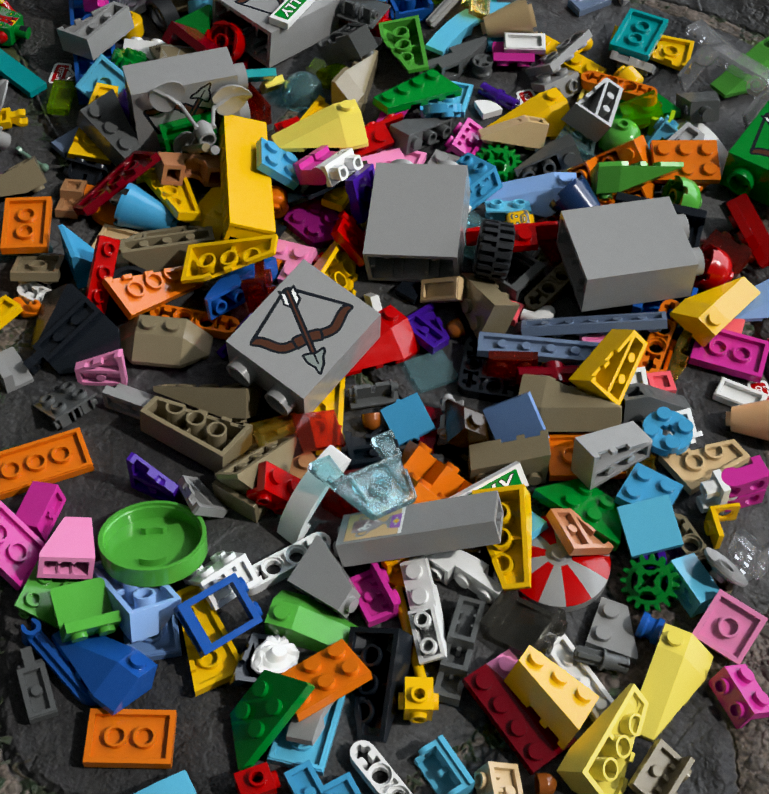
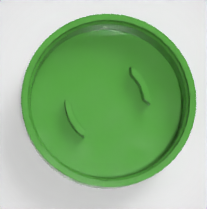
[98,500,208,587]

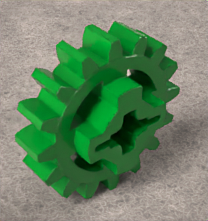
[111,48,151,71]
[476,144,522,182]
[620,553,681,613]

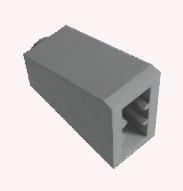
[287,535,361,619]

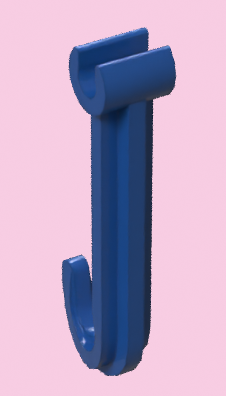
[21,618,98,706]

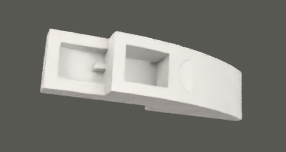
[409,550,504,608]
[400,555,447,665]

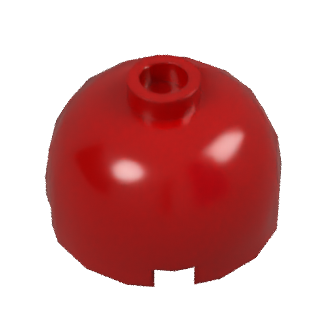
[205,20,246,63]
[693,244,734,292]

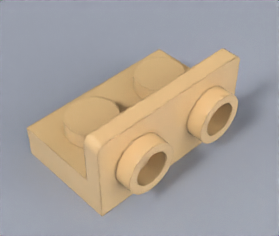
[474,761,523,794]

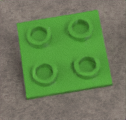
[14,561,79,629]

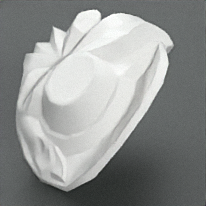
[251,635,299,674]

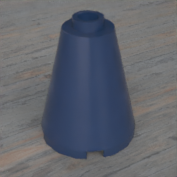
[549,175,601,215]

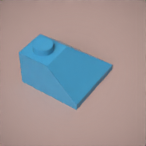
[58,224,95,289]

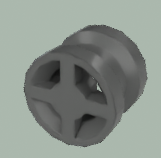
[472,54,493,80]

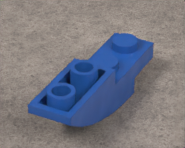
[204,256,279,320]

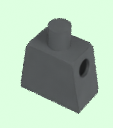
[675,91,720,123]

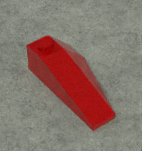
[345,304,420,377]

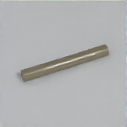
[182,143,210,154]

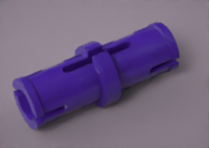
[478,82,520,111]

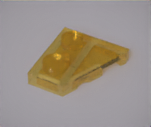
[249,413,304,447]

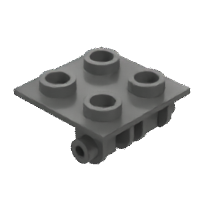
[336,0,391,30]
[33,379,98,430]

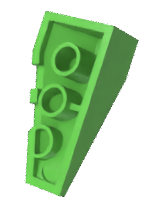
[378,15,429,74]
[710,37,769,98]
[590,161,684,201]
[264,590,358,652]

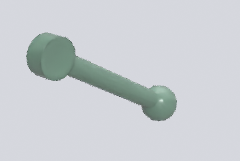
[14,146,49,172]

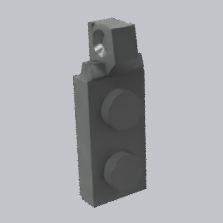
[16,646,59,724]

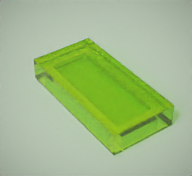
[46,80,75,115]

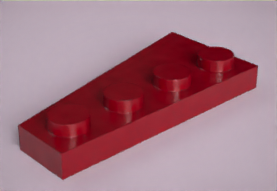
[72,151,161,216]
[462,664,577,775]

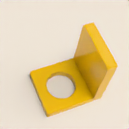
[704,503,741,549]

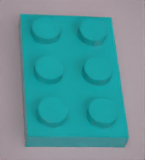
[608,8,669,62]

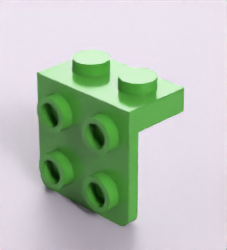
[49,577,122,643]

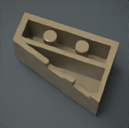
[459,273,520,340]
[467,429,551,485]

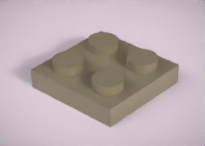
[10,254,66,284]

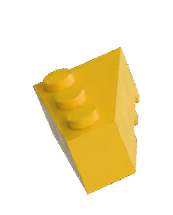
[504,645,600,750]

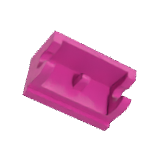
[16,481,67,542]

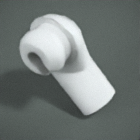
[520,305,555,320]

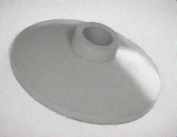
[704,547,748,587]

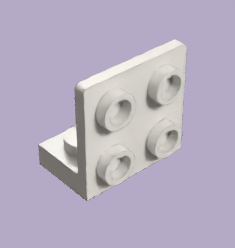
[183,550,260,610]

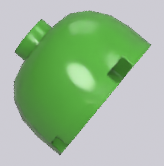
[598,118,642,151]
[661,175,702,209]

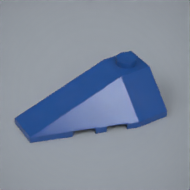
[51,631,158,716]

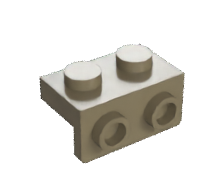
[627,739,695,794]

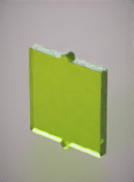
[302,57,348,90]
[619,90,665,129]

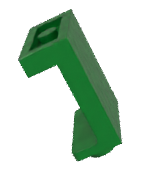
[157,111,219,155]

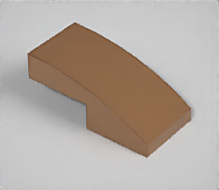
[55,179,87,219]

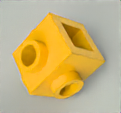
[398,677,439,724]

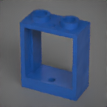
[173,573,263,658]

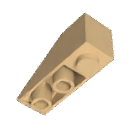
[477,115,549,151]

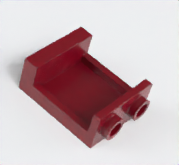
[162,21,221,52]

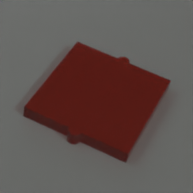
[291,410,346,452]

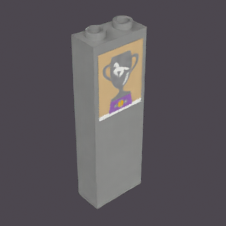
[333,490,504,567]

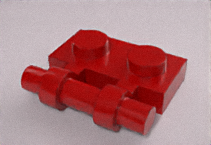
[331,210,366,267]

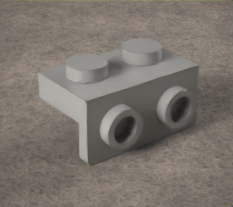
[531,67,582,98]

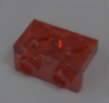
[700,229,755,277]
[241,260,276,313]
[486,351,538,377]

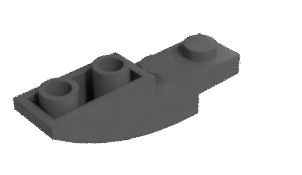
[415,36,487,80]

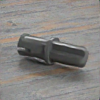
[573,645,630,675]

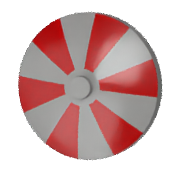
[514,516,611,612]

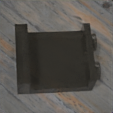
[479,590,568,657]

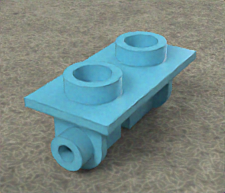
[644,115,679,149]
[485,199,531,221]

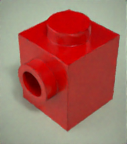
[233,762,281,794]

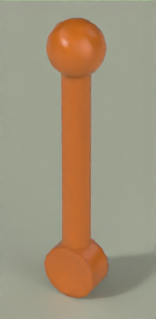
[659,339,678,372]

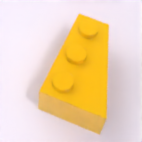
[568,329,648,405]

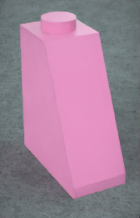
[37,517,95,579]

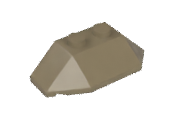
[120,225,215,272]
[119,314,213,369]
[214,436,297,494]

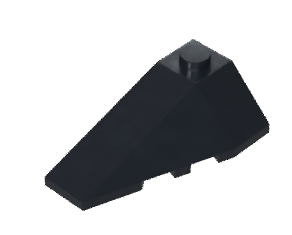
[348,627,414,743]

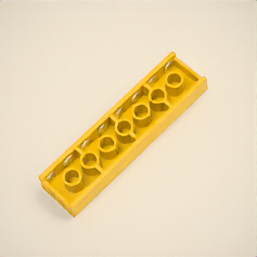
[218,115,276,240]

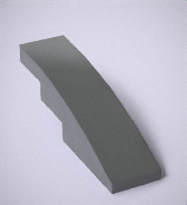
[433,595,486,707]

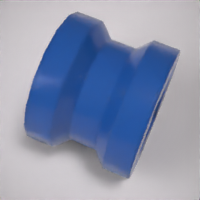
[635,611,666,645]

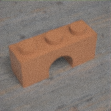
[154,152,221,187]

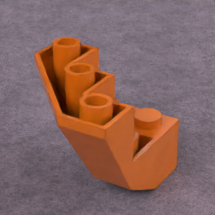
[568,135,655,200]
[391,440,477,506]

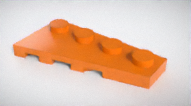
[102,265,204,320]

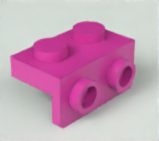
[492,42,535,67]
[350,562,401,627]
[708,664,769,729]

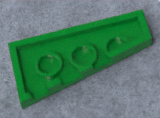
[372,68,462,115]

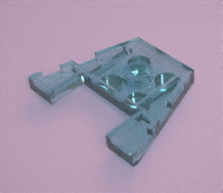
[307,430,417,521]

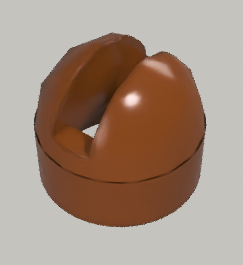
[446,318,465,339]
[361,412,382,430]
[534,773,557,794]

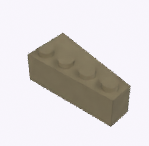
[140,395,253,472]

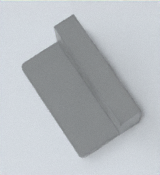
[0,347,34,394]
[102,383,155,420]

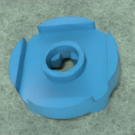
[419,103,462,118]
[641,407,694,456]

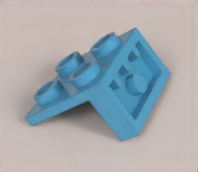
[456,153,503,212]

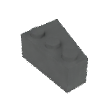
[315,22,378,66]
[76,89,141,167]

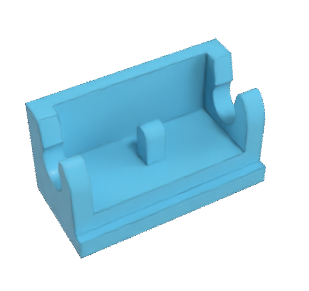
[666,553,720,618]
[414,734,475,794]

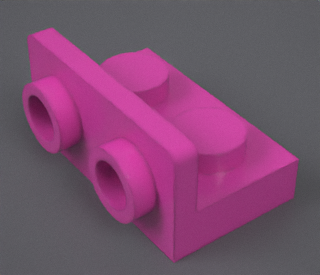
[444,117,483,157]

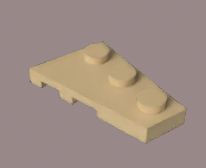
[658,439,751,495]

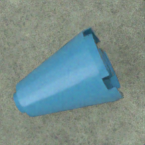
[113,183,180,231]

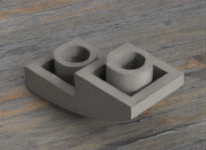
[286,701,335,746]

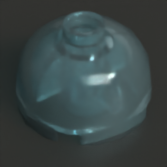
[282,71,323,112]

